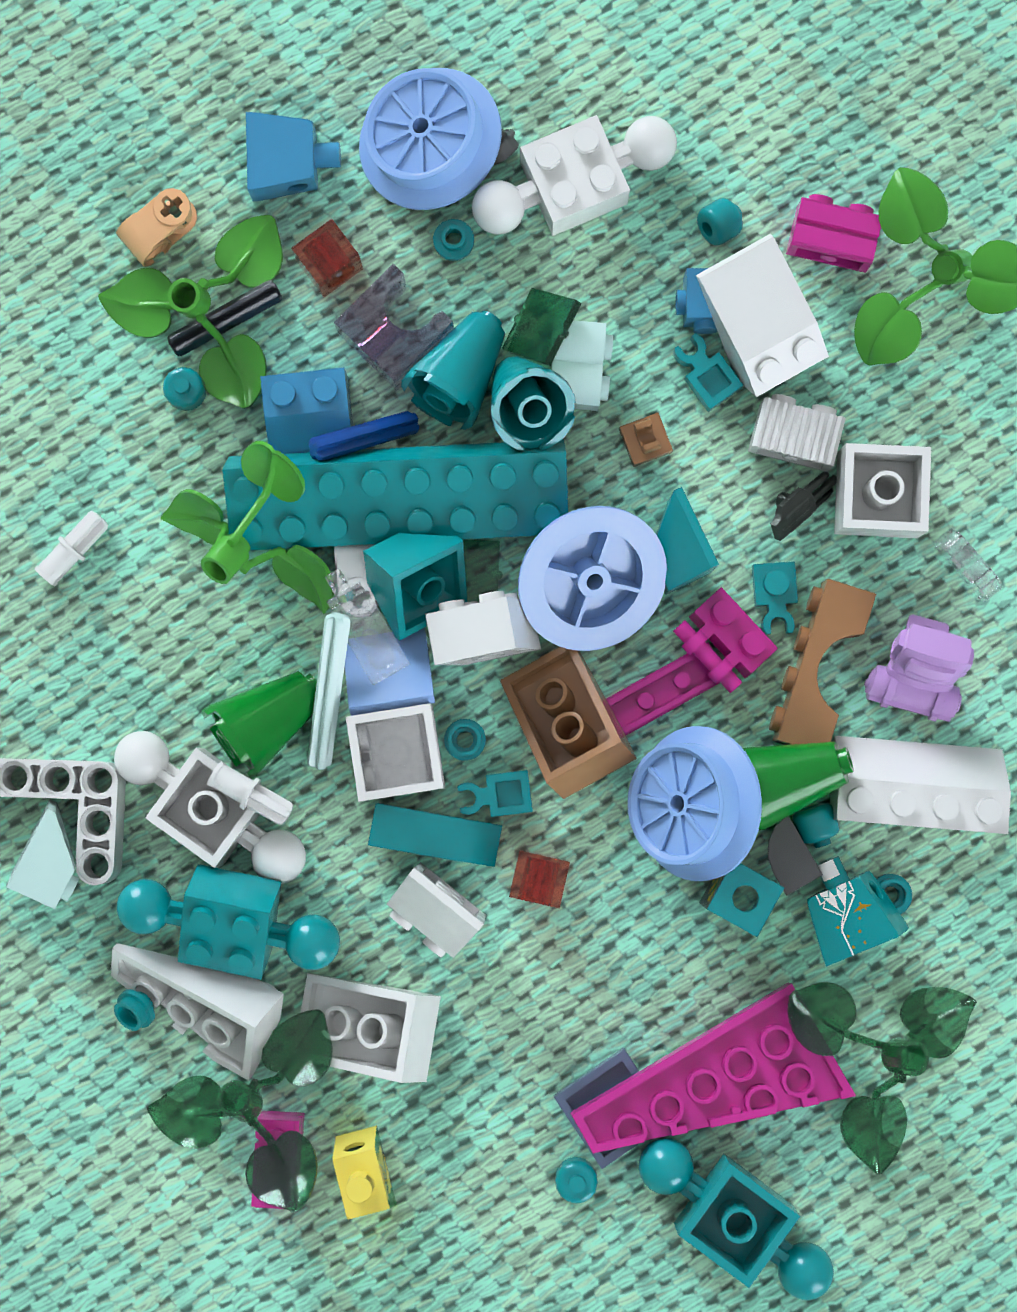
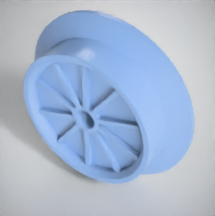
[359,68,502,210]
[518,506,667,651]
[628,726,762,881]

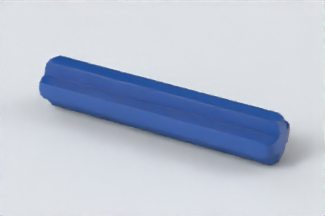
[308,411,419,461]

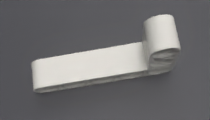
[0,758,126,885]

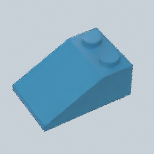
[260,367,353,454]

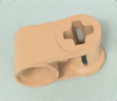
[116,188,197,267]

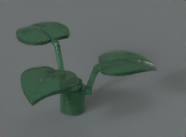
[787,982,977,1174]
[147,1009,333,1212]

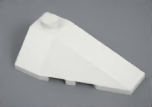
[111,943,284,1081]

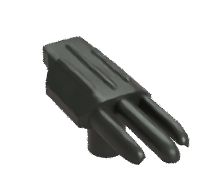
[770,471,837,541]

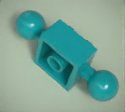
[117,864,340,980]
[639,1138,834,1300]

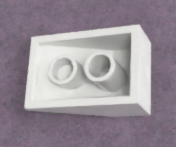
[696,234,829,397]
[387,862,486,958]
[292,973,441,1083]

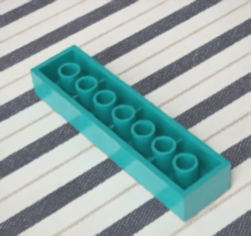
[222,439,569,550]

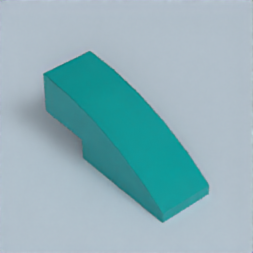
[368,803,502,867]

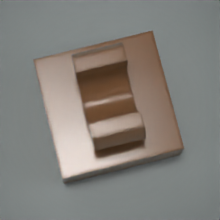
[619,412,673,467]

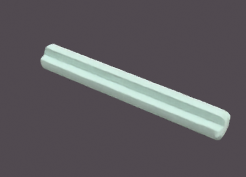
[307,612,350,770]

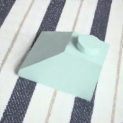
[7,799,79,909]

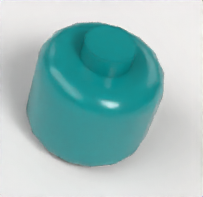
[697,198,743,246]
[163,367,206,411]
[792,803,840,848]
[555,1157,598,1204]

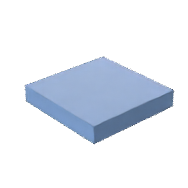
[345,627,435,716]

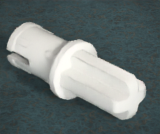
[35,511,108,587]
[207,761,293,825]

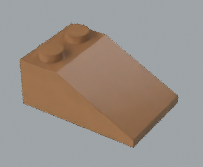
[500,647,637,799]

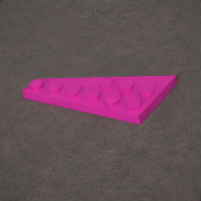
[570,983,856,1154]

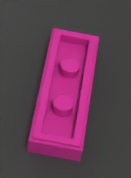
[606,642,720,735]

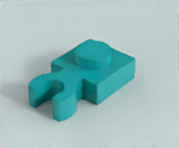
[673,333,743,412]
[752,561,798,635]
[457,770,533,817]

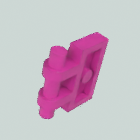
[673,587,778,693]

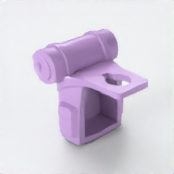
[864,615,974,722]

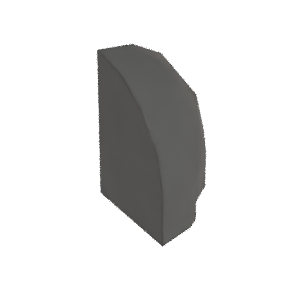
[768,816,823,896]

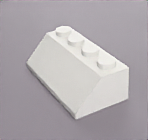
[830,736,1011,834]

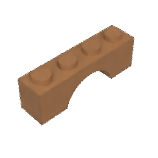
[769,579,876,745]

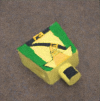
[332,1125,397,1220]

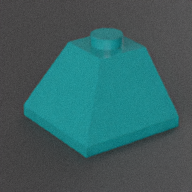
[656,487,719,595]
[363,533,468,641]

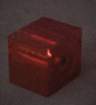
[291,219,363,298]
[509,849,570,909]

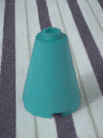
[401,311,505,430]
[491,356,576,451]

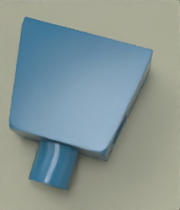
[246,112,341,201]

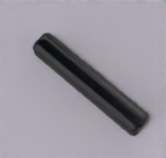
[167,280,282,356]

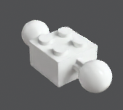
[472,115,677,236]
[114,731,306,884]

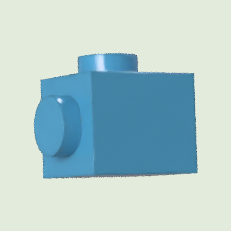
[675,268,718,334]

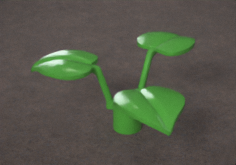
[854,167,1017,366]
[98,215,283,409]
[160,441,334,614]

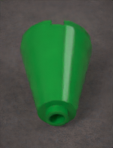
[201,671,317,779]
[743,741,854,831]

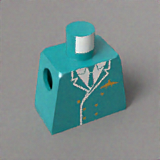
[807,856,909,967]

